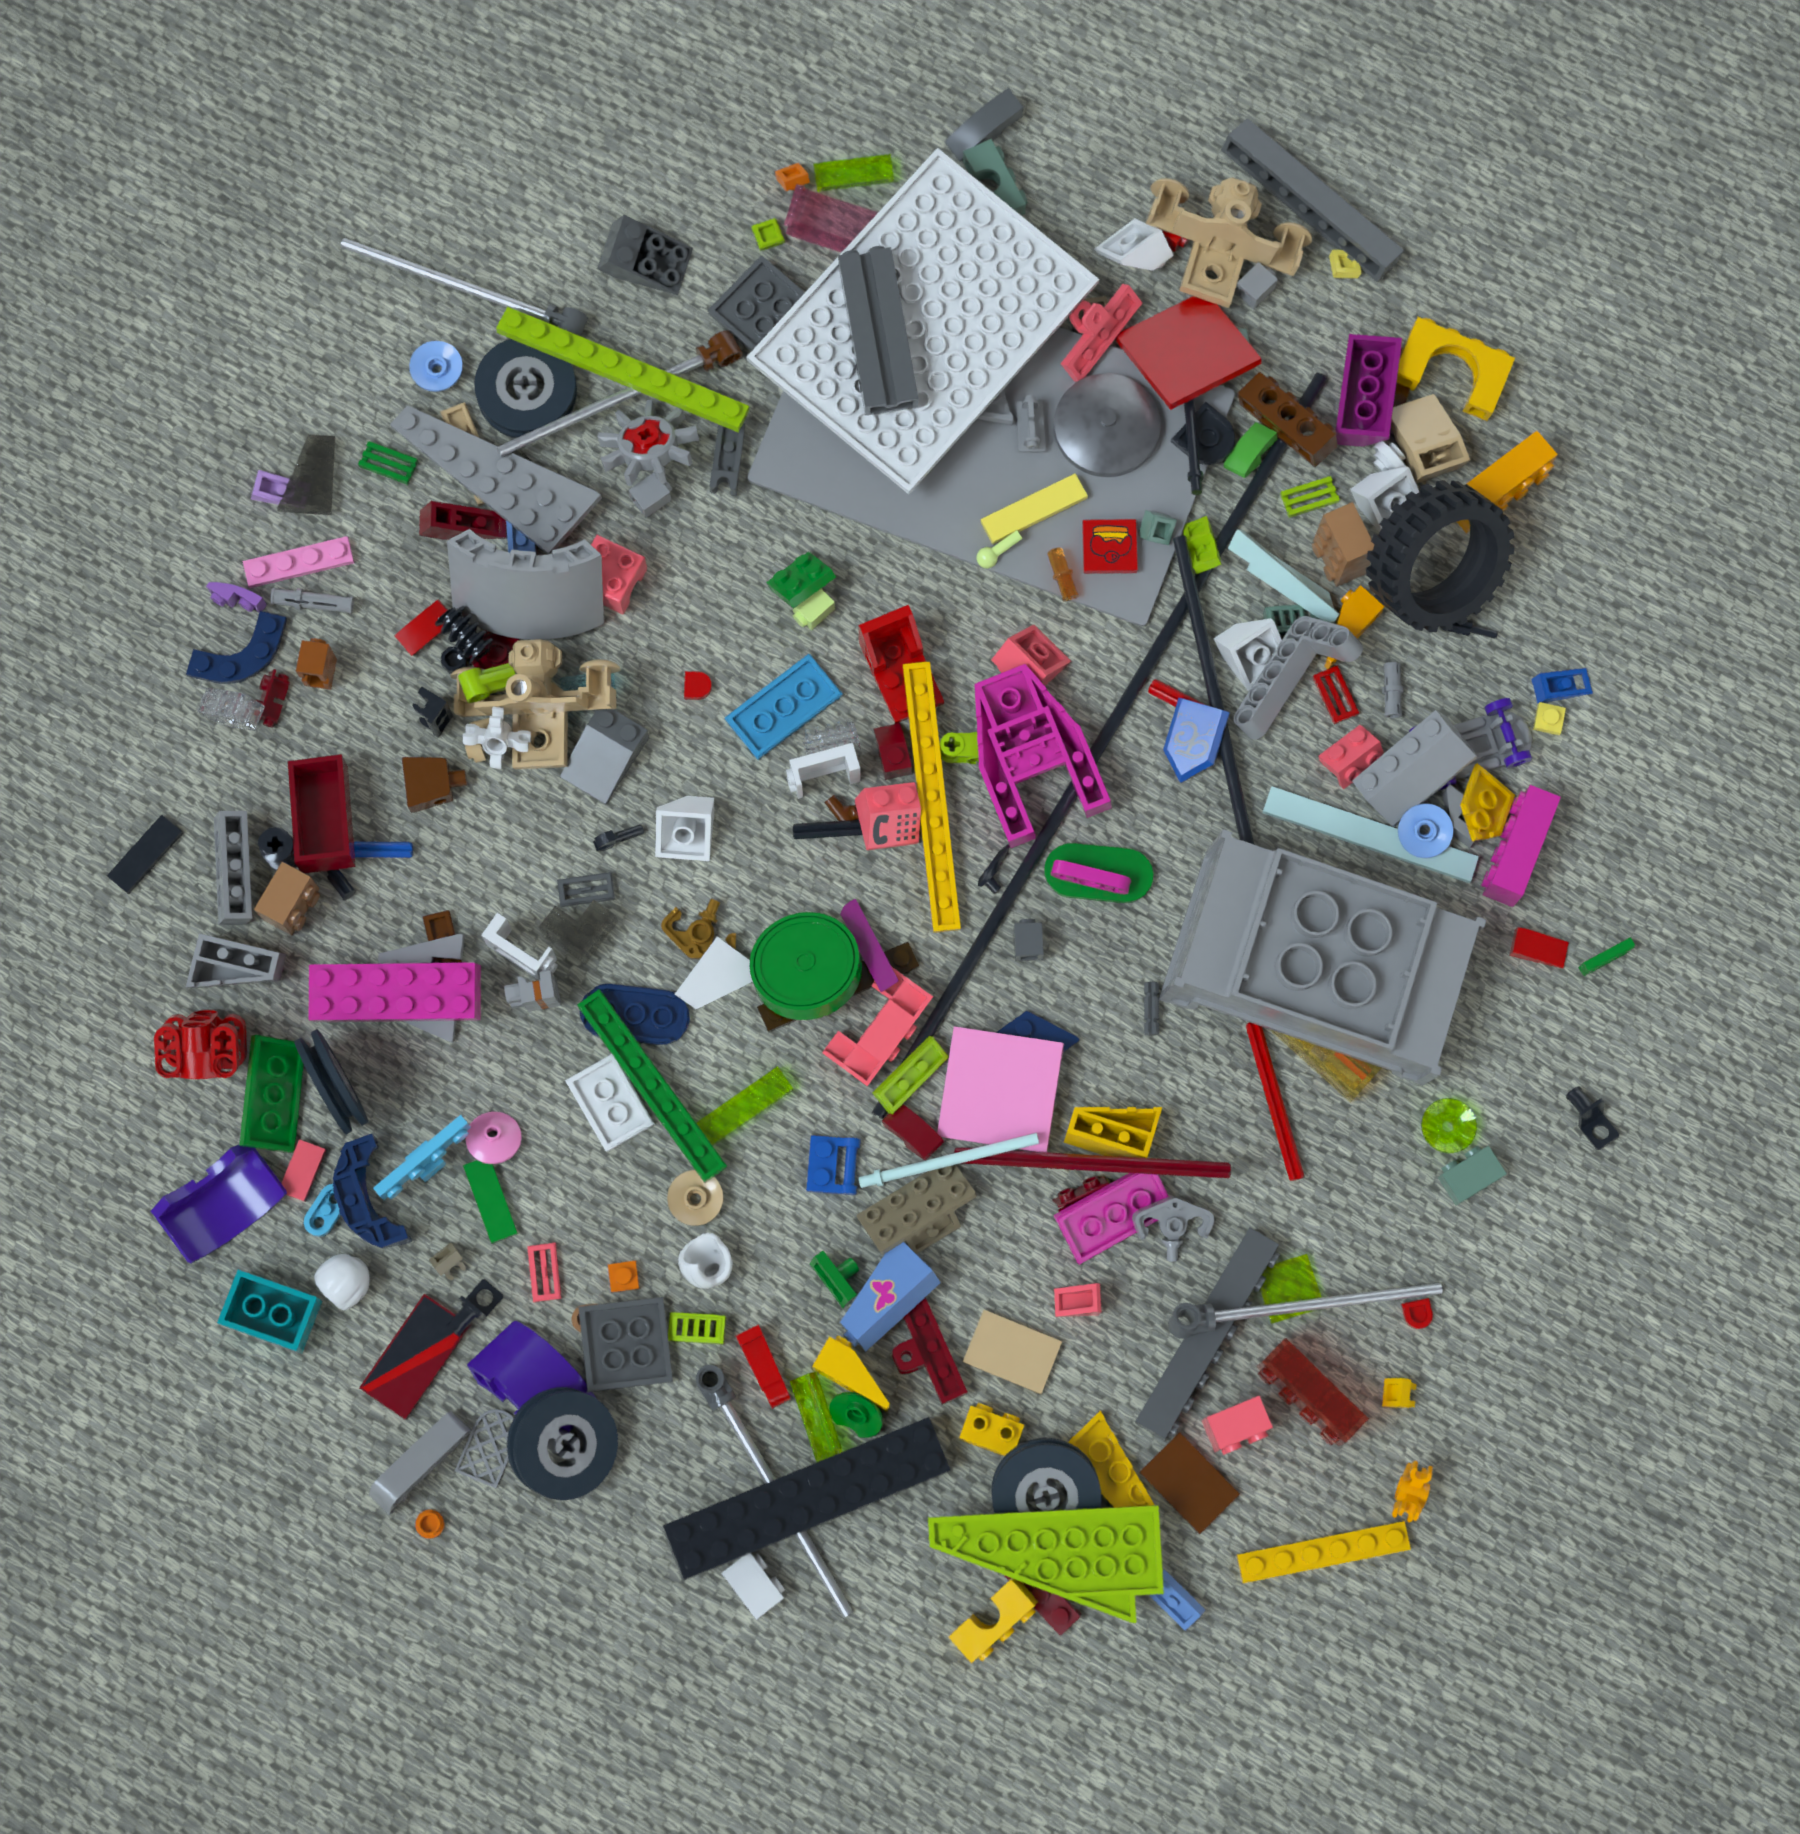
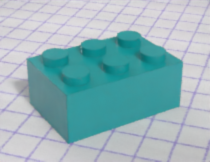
[217,1270,323,1354]

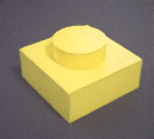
[1329,250,1361,278]
[1533,702,1566,735]

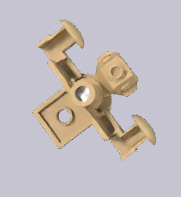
[1146,177,1312,308]
[450,639,621,769]

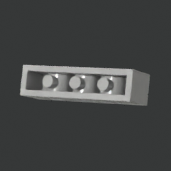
[214,811,252,925]

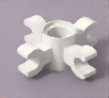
[463,707,531,769]

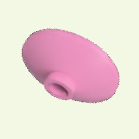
[465,1112,522,1164]

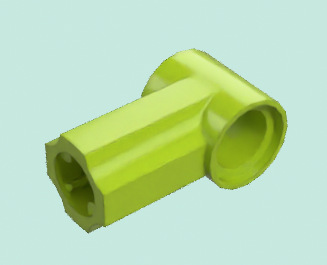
[458,663,516,703]

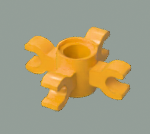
[1392,1461,1433,1523]

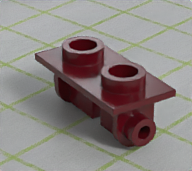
[251,669,290,728]
[1052,1176,1109,1212]

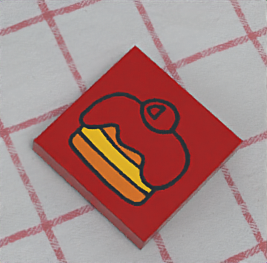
[1082,519,1138,574]

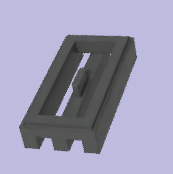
[557,872,615,908]

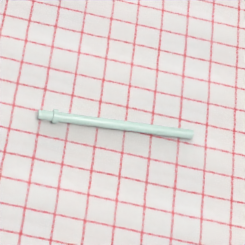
[859,1133,1039,1188]

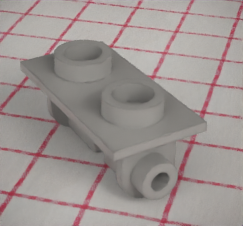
[1016,395,1045,452]

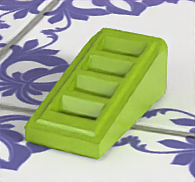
[668,1312,726,1345]

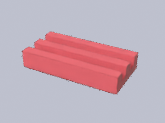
[527,1243,562,1303]

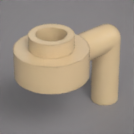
[465,718,489,763]

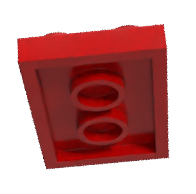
[858,604,945,724]

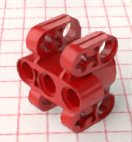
[154,1010,247,1079]

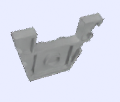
[378,934,465,1042]

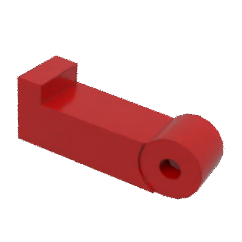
[736,1324,791,1409]

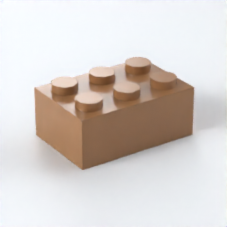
[1312,502,1374,587]

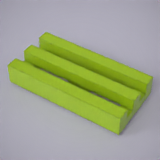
[1280,476,1340,518]

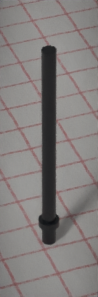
[1184,399,1204,495]

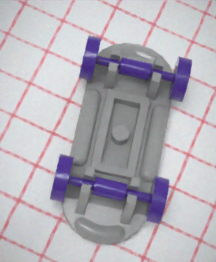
[1409,698,1533,791]

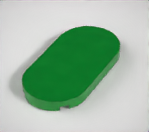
[1044,843,1153,903]

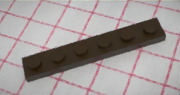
[757,942,919,1033]

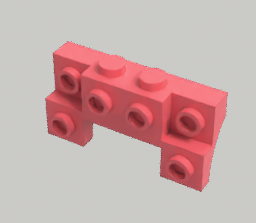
[822,966,933,1086]

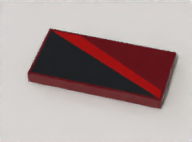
[359,1294,471,1420]

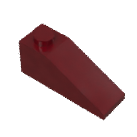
[419,501,506,540]

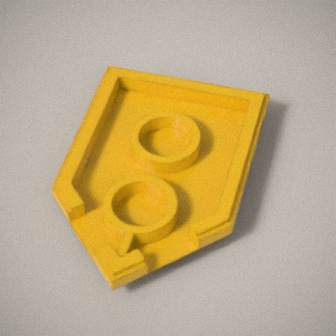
[1460,763,1515,842]

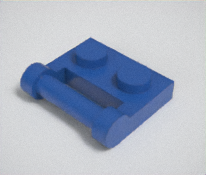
[806,1135,861,1195]

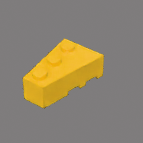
[1063,1107,1162,1158]

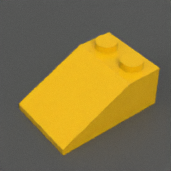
[812,1335,890,1412]

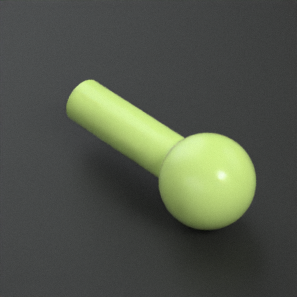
[976,530,1023,568]

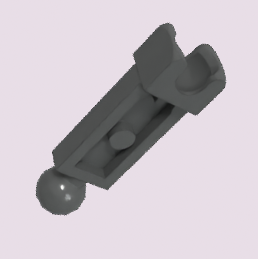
[710,423,746,496]

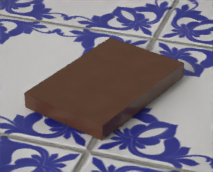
[1139,1432,1240,1535]

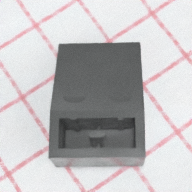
[597,215,693,295]

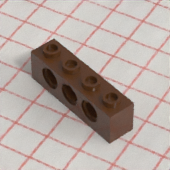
[1237,372,1338,468]

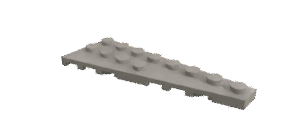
[390,405,602,554]

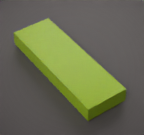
[872,1036,949,1114]

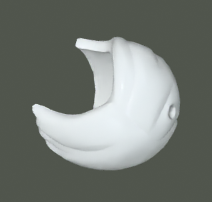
[678,1232,733,1289]
[314,1254,370,1310]

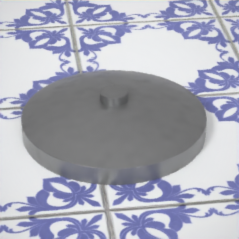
[1054,373,1160,477]

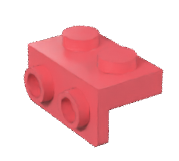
[1318,725,1384,789]

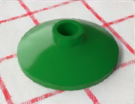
[829,1392,883,1438]

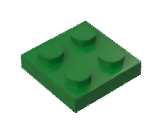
[766,551,836,609]

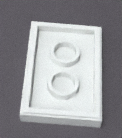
[565,1054,655,1153]

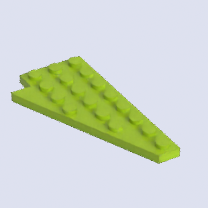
[928,1505,1164,1623]

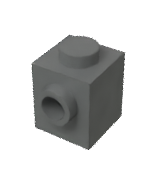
[1013,919,1044,961]

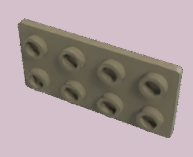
[857,1165,977,1254]

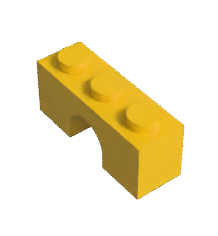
[948,1578,1038,1664]

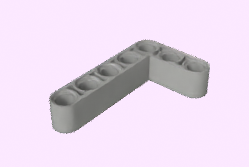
[1234,616,1363,740]

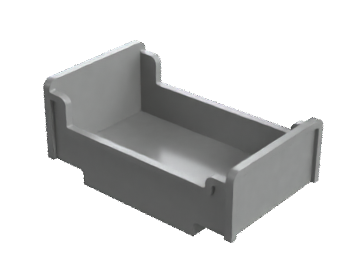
[1159,829,1486,1086]

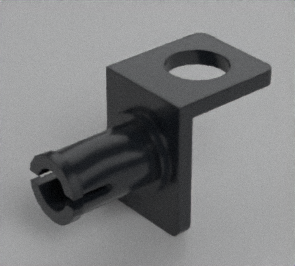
[1566,1086,1619,1150]
[446,1279,503,1337]

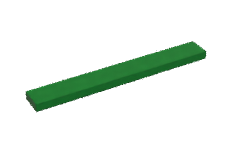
[577,989,727,1183]

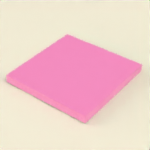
[937,1027,1064,1152]

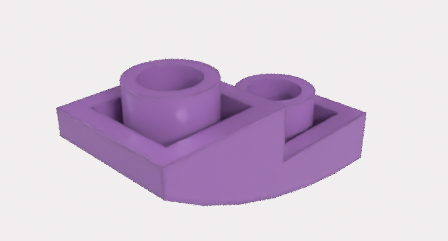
[206,582,267,612]

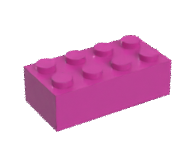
[1481,785,1561,907]

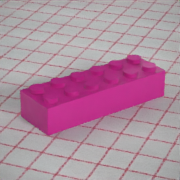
[308,963,481,1022]

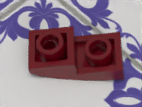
[882,1104,944,1161]

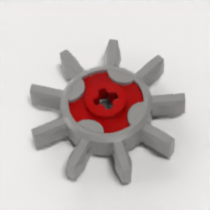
[597,400,699,486]

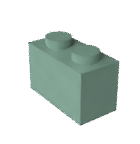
[1438,1145,1507,1206]

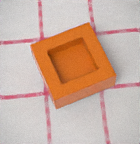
[775,163,810,191]
[608,1261,639,1293]

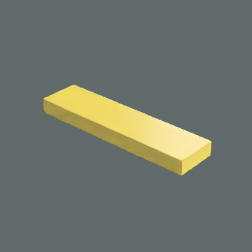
[980,474,1088,545]

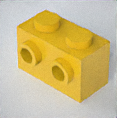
[959,1403,1024,1456]

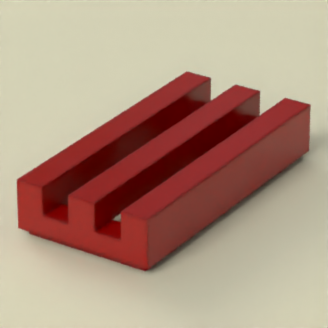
[1312,665,1360,725]

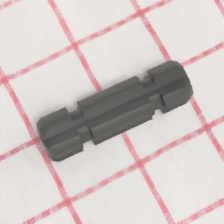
[1144,981,1159,1036]

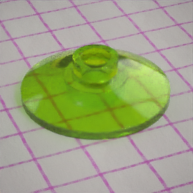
[1421,1098,1477,1153]

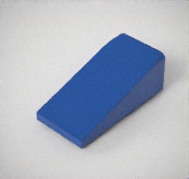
[1531,668,1593,703]

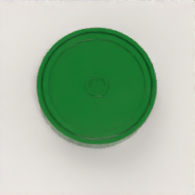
[749,912,862,1020]

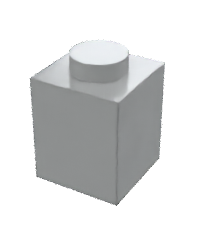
[1235,262,1278,309]
[628,472,672,518]

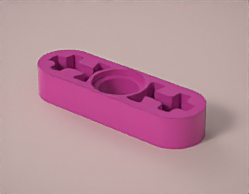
[1051,860,1131,894]

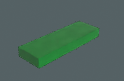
[463,1160,518,1244]

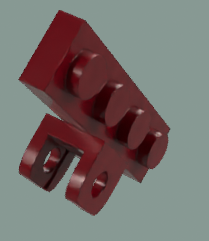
[892,1297,968,1405]
[1004,1575,1082,1636]

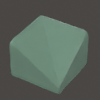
[1138,510,1177,545]

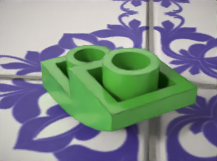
[1224,422,1277,478]

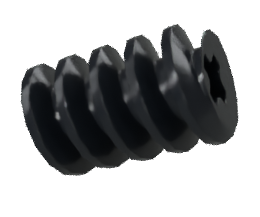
[435,606,494,666]
[257,827,297,871]

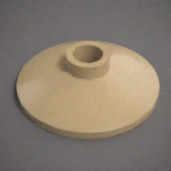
[667,1170,723,1226]

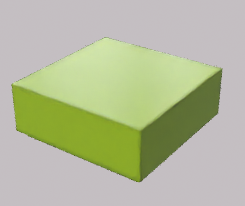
[751,218,785,251]

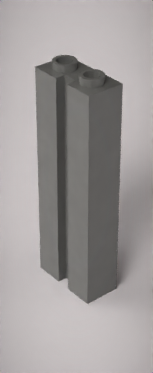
[838,246,919,416]

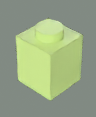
[793,589,835,630]

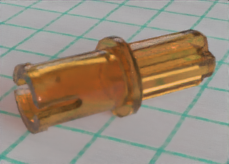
[1047,547,1079,602]

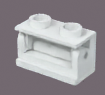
[722,1553,785,1620]

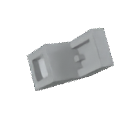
[1442,785,1475,848]

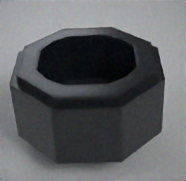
[441,647,468,674]

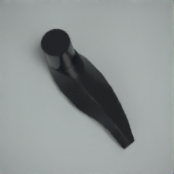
[978,844,1010,894]

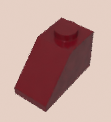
[873,723,912,780]

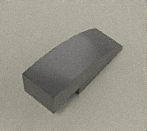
[945,88,1024,162]

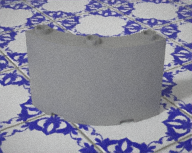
[447,529,604,640]

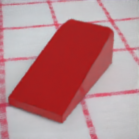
[1509,927,1569,969]

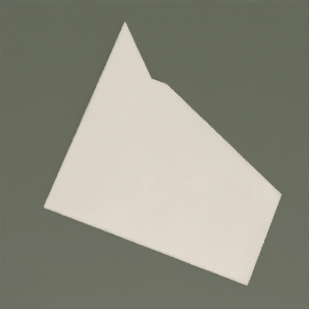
[675,937,752,1009]

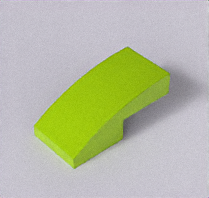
[1183,516,1222,574]

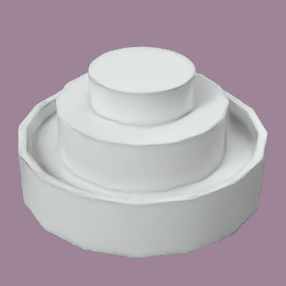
[1373,441,1406,472]

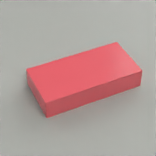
[281,1139,326,1202]

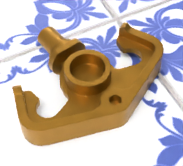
[661,899,737,959]

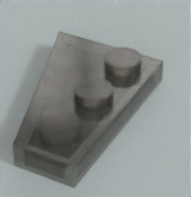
[277,434,335,515]

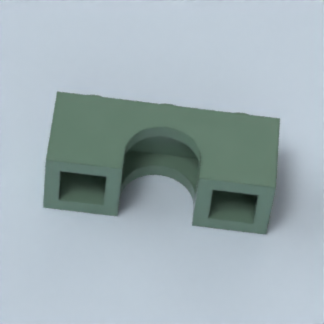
[963,139,1028,216]

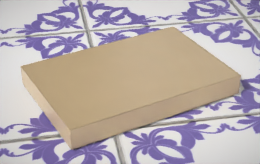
[963,1310,1062,1394]

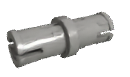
[1382,662,1404,718]

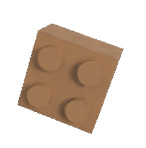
[254,862,320,936]

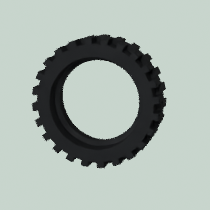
[1366,480,1515,632]

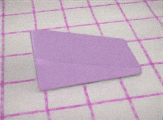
[251,470,311,510]

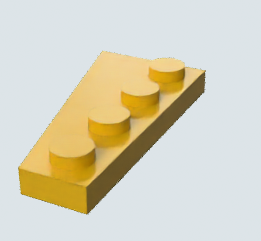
[1068,1410,1160,1514]

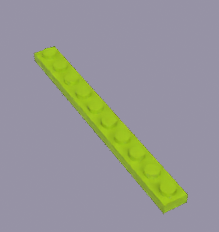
[496,306,749,432]

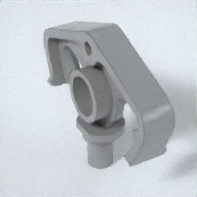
[1132,1196,1214,1262]

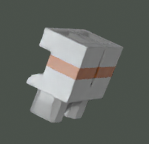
[504,970,561,1012]

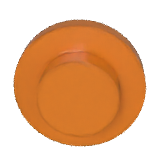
[415,1510,444,1539]

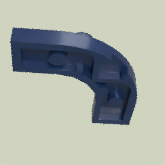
[186,611,287,684]

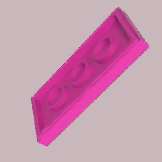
[1053,1173,1169,1265]

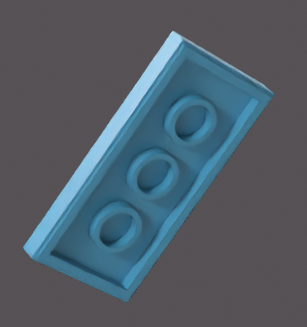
[724,654,843,760]

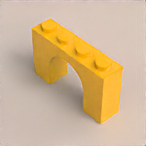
[1397,317,1515,421]

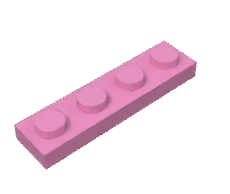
[243,536,354,588]

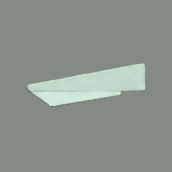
[1228,529,1339,624]

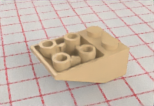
[1391,394,1470,483]

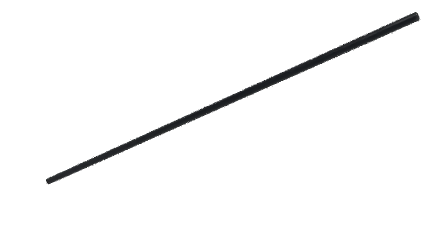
[871,372,1327,1120]

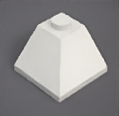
[1095,219,1174,271]
[1350,466,1419,532]
[1214,618,1282,691]
[655,796,714,861]

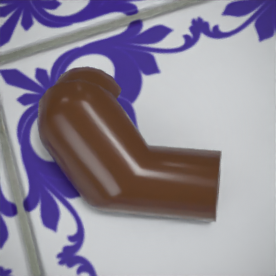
[824,794,859,821]

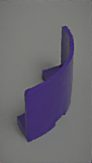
[151,1144,287,1263]
[467,1321,596,1432]

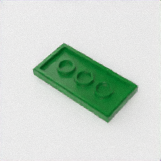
[239,1034,304,1153]

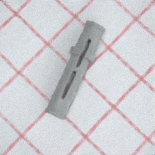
[270,587,354,614]

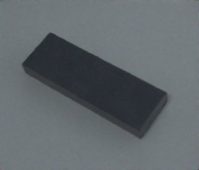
[107,814,183,895]

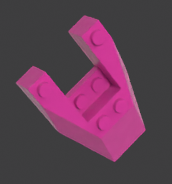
[975,664,1112,848]

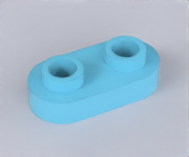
[304,1184,341,1237]

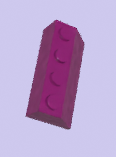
[1336,334,1402,447]

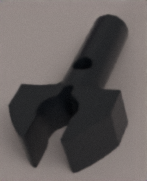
[593,824,644,852]

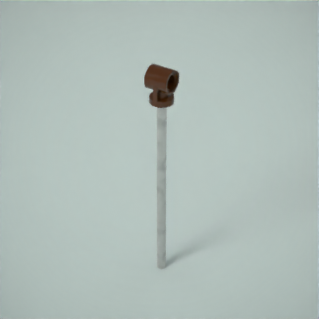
[497,330,743,457]

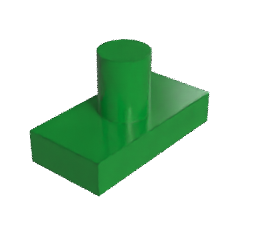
[809,1251,859,1308]

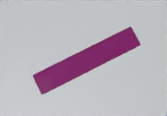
[840,899,898,992]

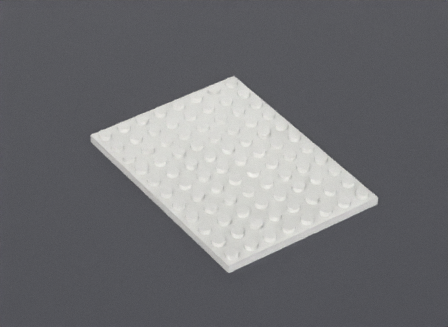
[747,148,1099,494]

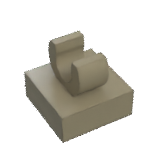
[429,1242,466,1281]

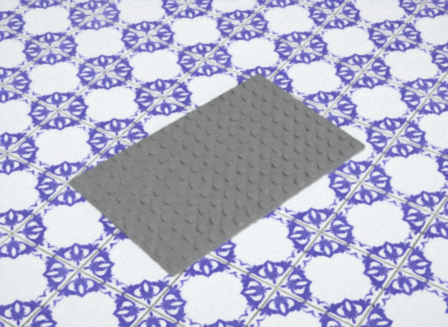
[748,250,1235,627]

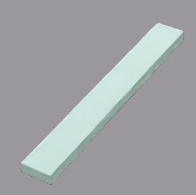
[1262,786,1479,883]

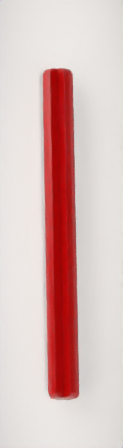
[1246,1022,1304,1181]

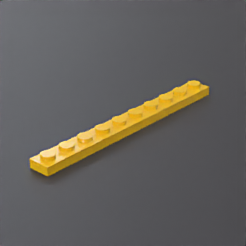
[903,662,961,933]

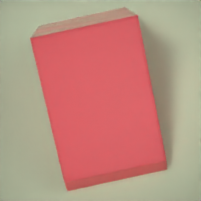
[1054,1283,1101,1317]

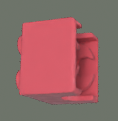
[591,535,647,615]

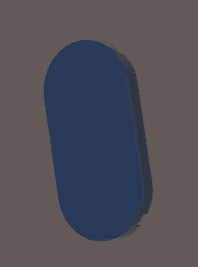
[580,984,690,1045]

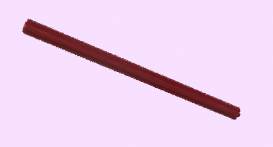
[954,1148,1232,1178]

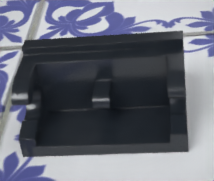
[412,686,453,738]

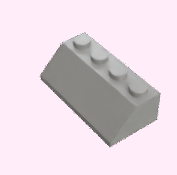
[1352,710,1478,827]

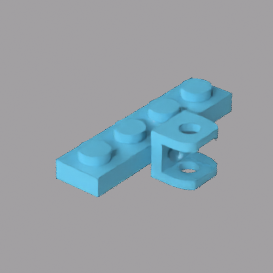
[373,1115,471,1200]

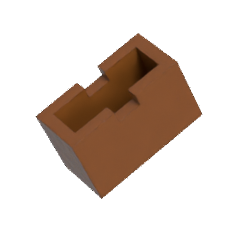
[296,638,337,690]

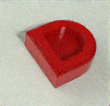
[684,671,712,700]
[1401,1298,1433,1329]

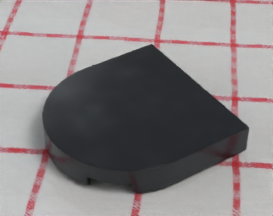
[1171,402,1235,465]

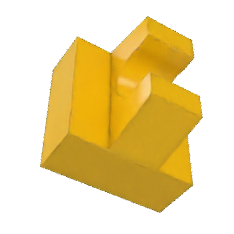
[1382,1378,1417,1408]

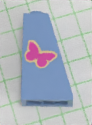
[840,1242,941,1351]

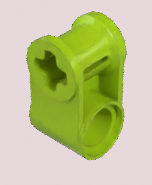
[940,732,979,764]

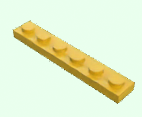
[1236,1521,1411,1583]

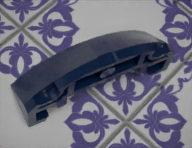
[333,1133,412,1249]

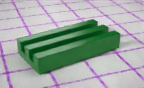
[358,441,418,485]
[1578,937,1635,976]

